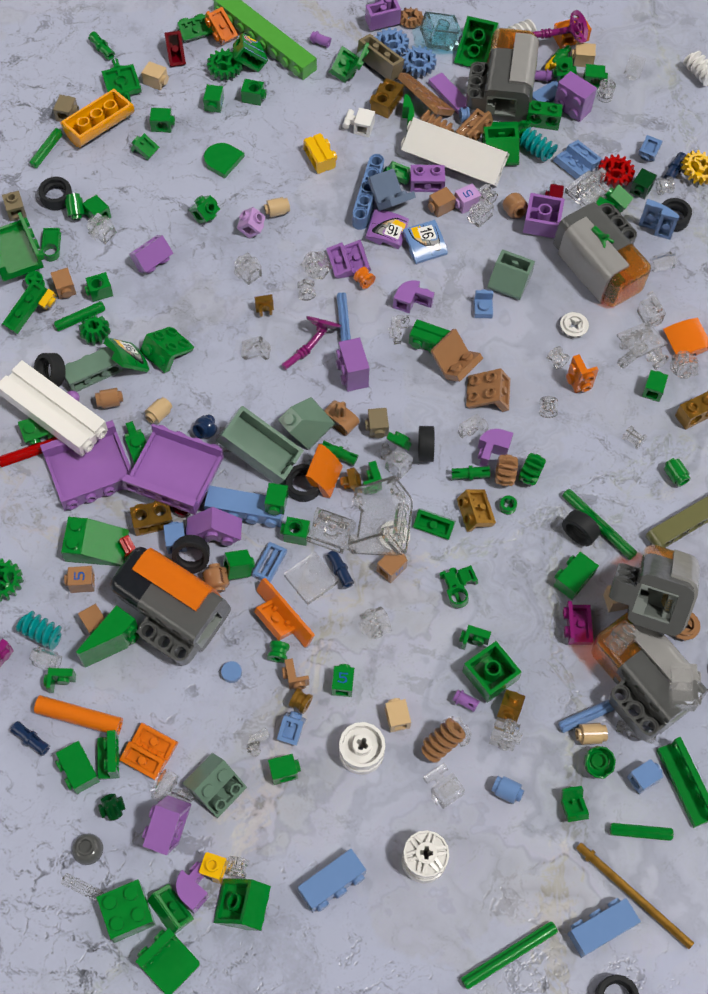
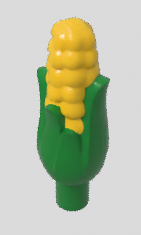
[544,45,572,71]

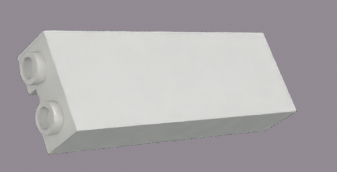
[401,117,509,187]
[0,360,108,456]

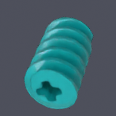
[520,127,558,162]
[16,611,62,650]

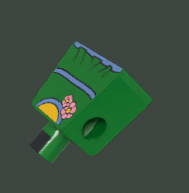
[233,33,268,72]

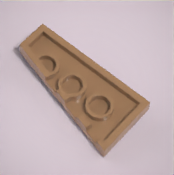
[398,72,455,117]

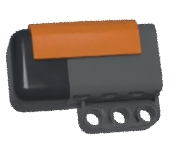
[110,547,231,665]

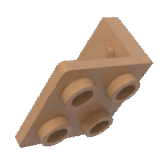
[431,329,483,382]
[466,368,510,412]

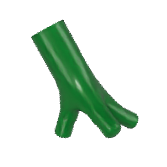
[591,226,614,248]

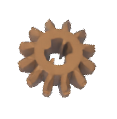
[495,454,518,486]

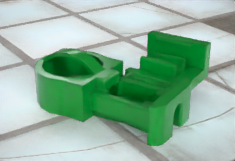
[440,565,478,608]

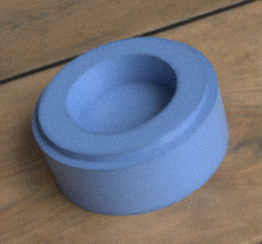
[221,661,242,683]

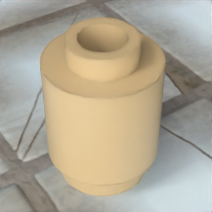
[264,197,290,218]
[145,397,172,424]
[575,723,608,745]

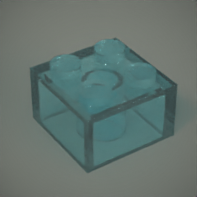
[420,11,463,51]

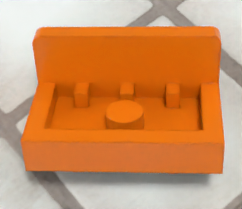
[204,7,238,46]
[566,354,598,393]

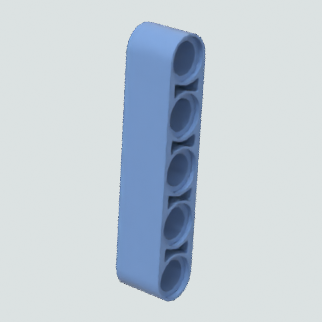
[352,154,384,230]

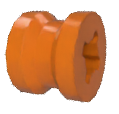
[353,266,376,289]

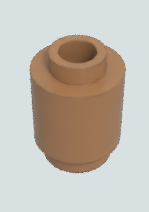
[95,388,123,409]

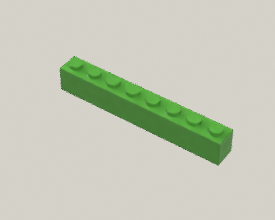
[213,0,317,80]

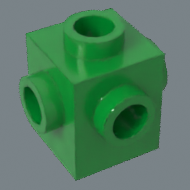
[553,57,577,82]
[188,195,220,223]

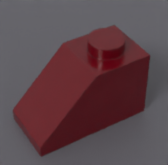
[164,30,186,66]

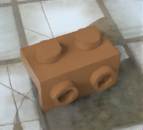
[455,108,493,141]

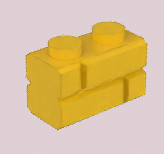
[303,133,337,174]

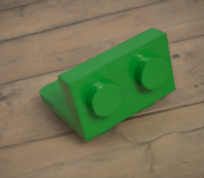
[329,42,369,83]
[140,327,194,373]
[135,928,200,994]

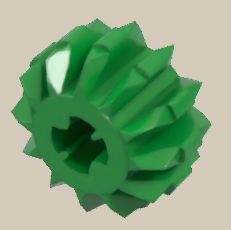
[79,314,111,346]
[518,453,546,486]

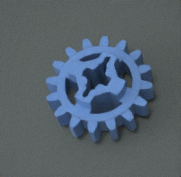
[375,27,409,56]
[402,45,437,77]

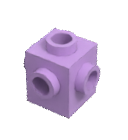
[237,207,266,238]

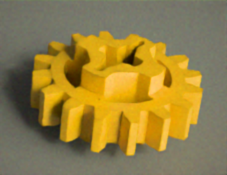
[681,150,708,185]

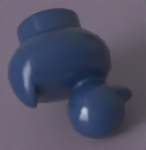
[193,414,217,439]

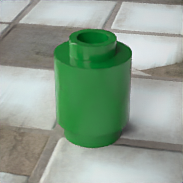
[65,193,85,220]
[664,458,691,487]

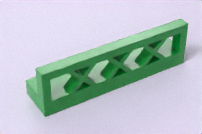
[656,737,708,828]

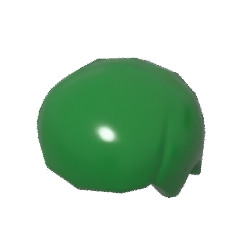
[584,746,616,779]

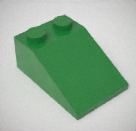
[454,16,500,67]
[61,517,130,566]
[76,605,139,668]

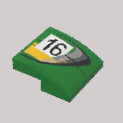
[103,337,149,372]

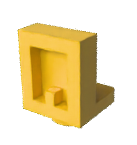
[199,852,228,884]

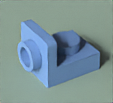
[474,289,493,318]
[277,711,306,746]

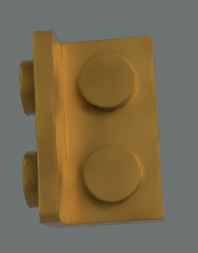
[457,489,496,532]

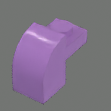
[393,280,435,314]
[478,429,513,467]
[176,860,209,914]

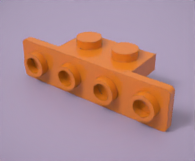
[254,578,315,647]

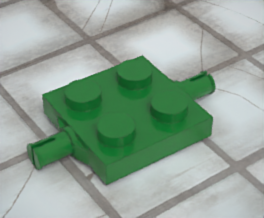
[101,58,142,102]

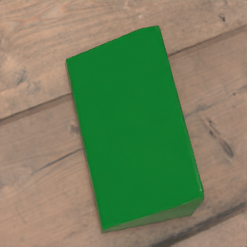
[413,508,456,540]
[148,884,194,934]

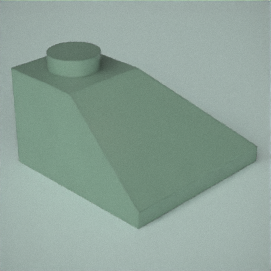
[278,397,335,450]

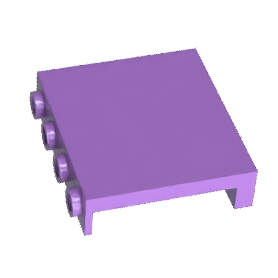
[40,420,132,511]
[122,424,224,515]

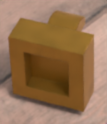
[254,294,274,317]
[340,467,363,493]

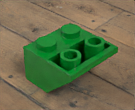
[482,125,519,166]

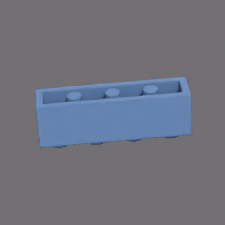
[204,486,284,528]

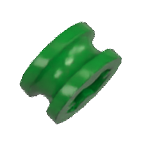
[499,495,517,515]

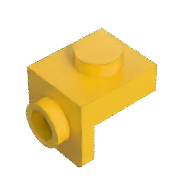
[38,289,57,310]

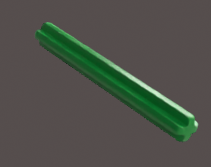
[562,489,637,560]
[461,921,558,990]

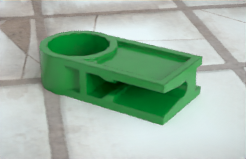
[41,228,61,262]

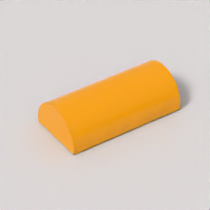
[60,89,135,148]

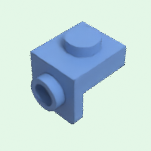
[639,135,663,161]

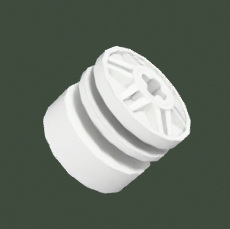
[402,830,449,884]

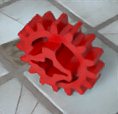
[597,154,635,188]

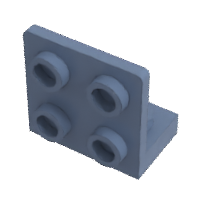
[368,169,416,211]

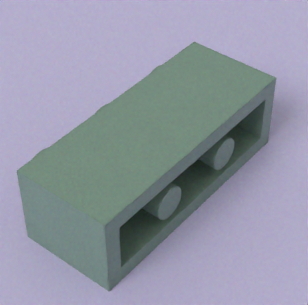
[65,347,123,392]

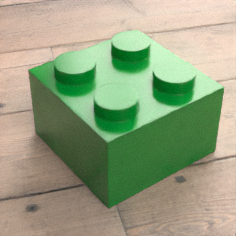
[462,641,522,703]
[96,879,156,943]

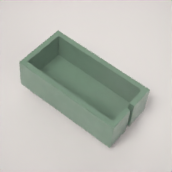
[216,406,304,484]

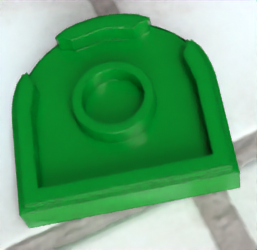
[204,143,245,178]

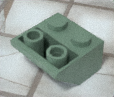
[487,249,535,300]
[182,753,247,818]

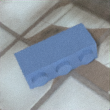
[298,849,366,912]
[568,898,641,958]

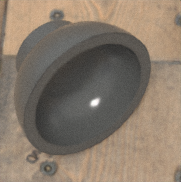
[72,833,103,865]

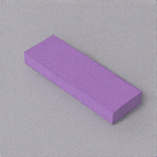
[428,72,467,114]

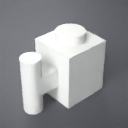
[343,108,375,138]

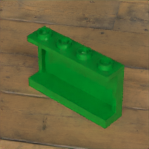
[0,212,45,282]

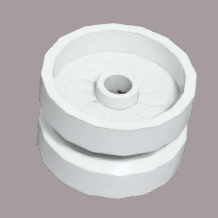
[339,722,385,775]

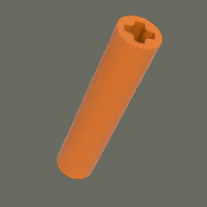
[34,695,123,735]

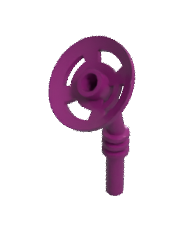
[526,10,588,43]
[281,316,341,370]

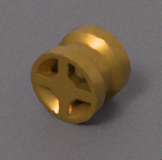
[289,688,313,714]

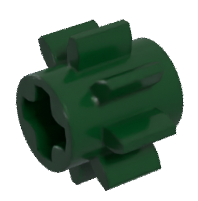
[98,794,126,821]

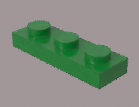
[2,280,48,334]

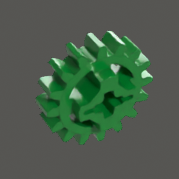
[207,48,243,80]
[0,558,24,602]

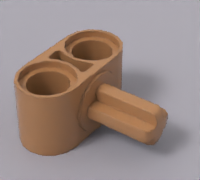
[324,400,360,436]

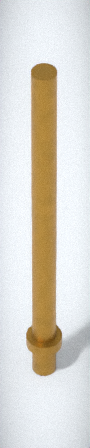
[576,842,694,949]

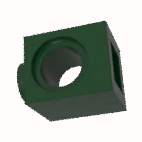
[630,168,657,200]

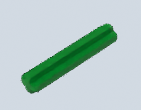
[29,128,63,168]
[54,301,105,331]
[609,823,674,841]

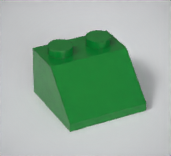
[213,879,271,931]

